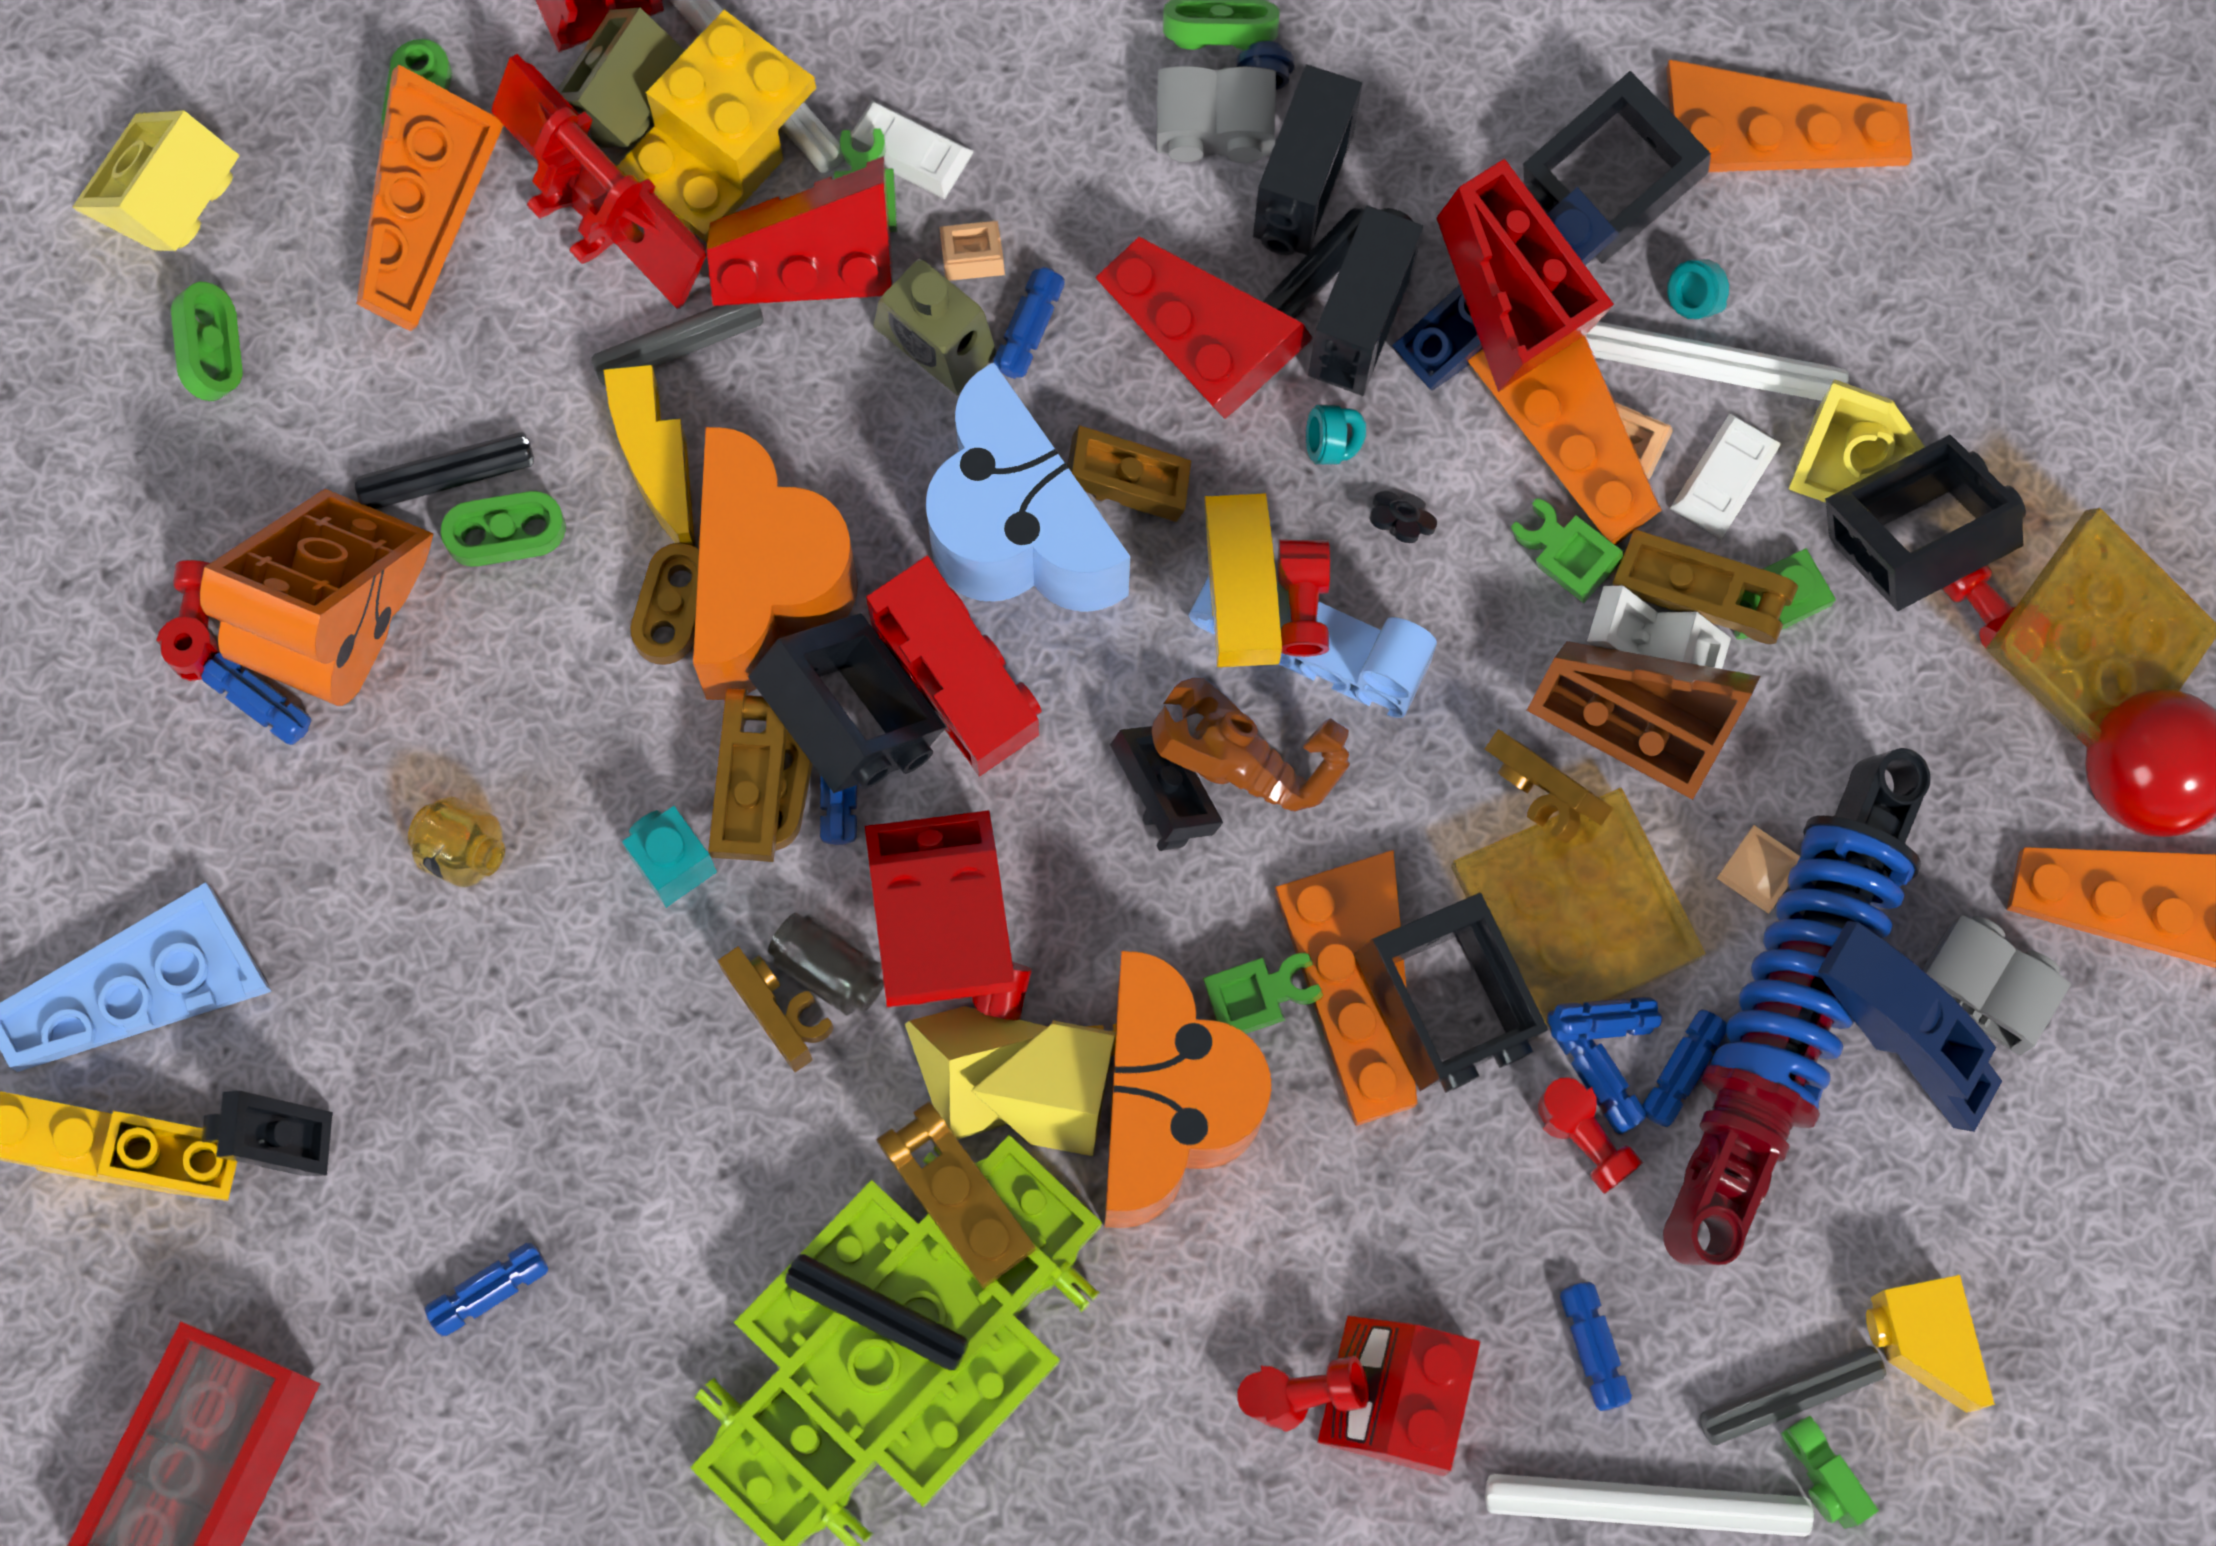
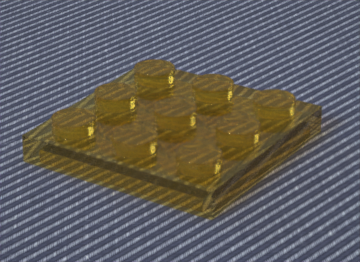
[1986,507,2216,748]
[1451,787,1706,1028]

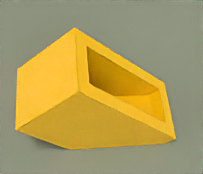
[1866,1275,1995,1413]

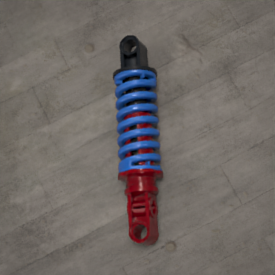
[1663,748,1931,1265]

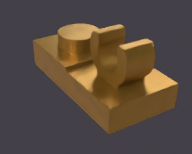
[1067,425,1192,522]
[1484,729,1614,844]
[717,946,834,1072]

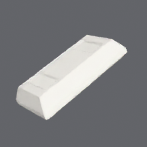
[851,100,973,199]
[1670,414,1782,540]

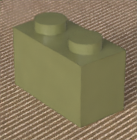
[557,8,685,147]

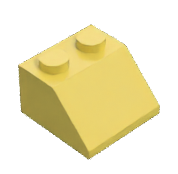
[72,110,240,251]

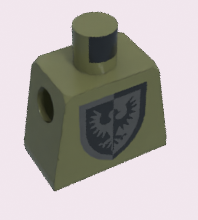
[873,259,997,396]

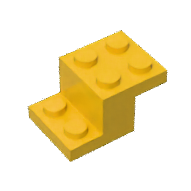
[617,10,816,243]

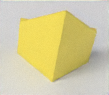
[1789,379,1925,503]
[905,1006,1048,1140]
[971,1020,1116,1156]

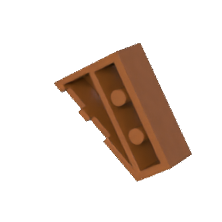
[1526,641,1761,800]

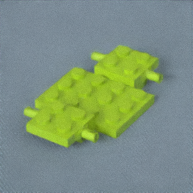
[690,1135,1102,1546]

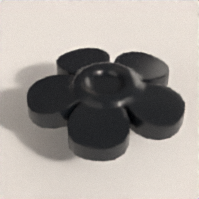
[1369,491,1437,543]

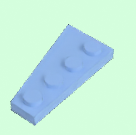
[0,882,272,1072]

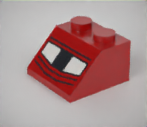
[1317,1315,1481,1477]

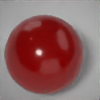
[2085,689,2216,837]

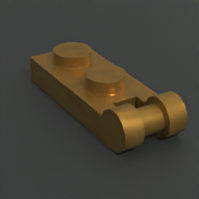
[1612,529,1798,644]
[708,688,788,862]
[876,1101,1036,1289]

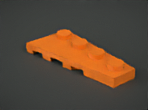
[2006,847,2216,968]

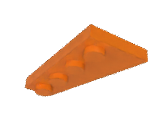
[1666,59,1913,172]
[356,65,504,331]
[1468,335,1662,546]
[1274,850,1417,1126]

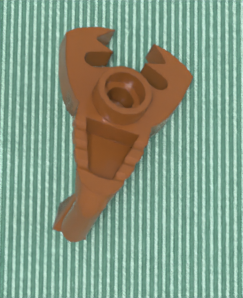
[1151,677,1350,812]

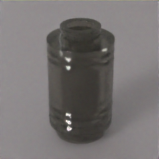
[767,912,884,1016]

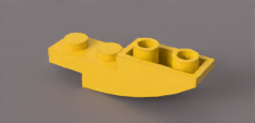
[0,1091,238,1201]

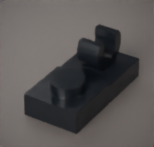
[1110,726,1223,851]
[201,1090,333,1176]

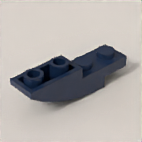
[1392,187,1620,391]
[1818,921,2002,1132]

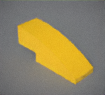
[603,365,695,547]
[1204,493,1282,667]

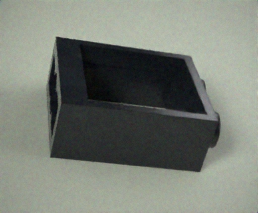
[1253,64,1363,256]
[1523,70,1711,264]
[1308,205,1424,396]
[1825,434,2026,612]
[748,613,946,793]
[1354,892,1548,1093]

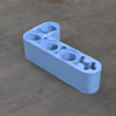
[1188,575,1437,718]

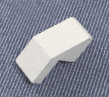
[1587,586,1731,669]

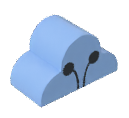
[926,362,1130,612]

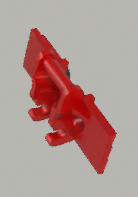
[491,54,707,309]

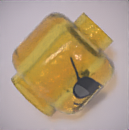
[408,796,505,888]

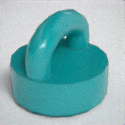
[1667,259,1729,319]
[1306,405,1366,465]

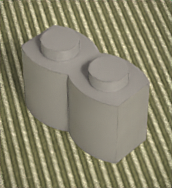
[1157,66,1276,163]
[1922,915,2071,1055]

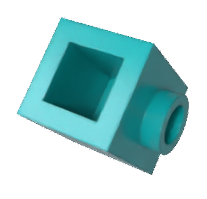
[622,806,717,908]

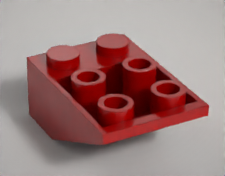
[864,810,1016,1008]

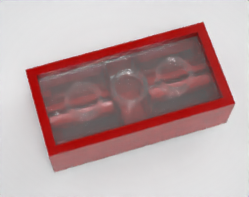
[67,1321,321,1546]

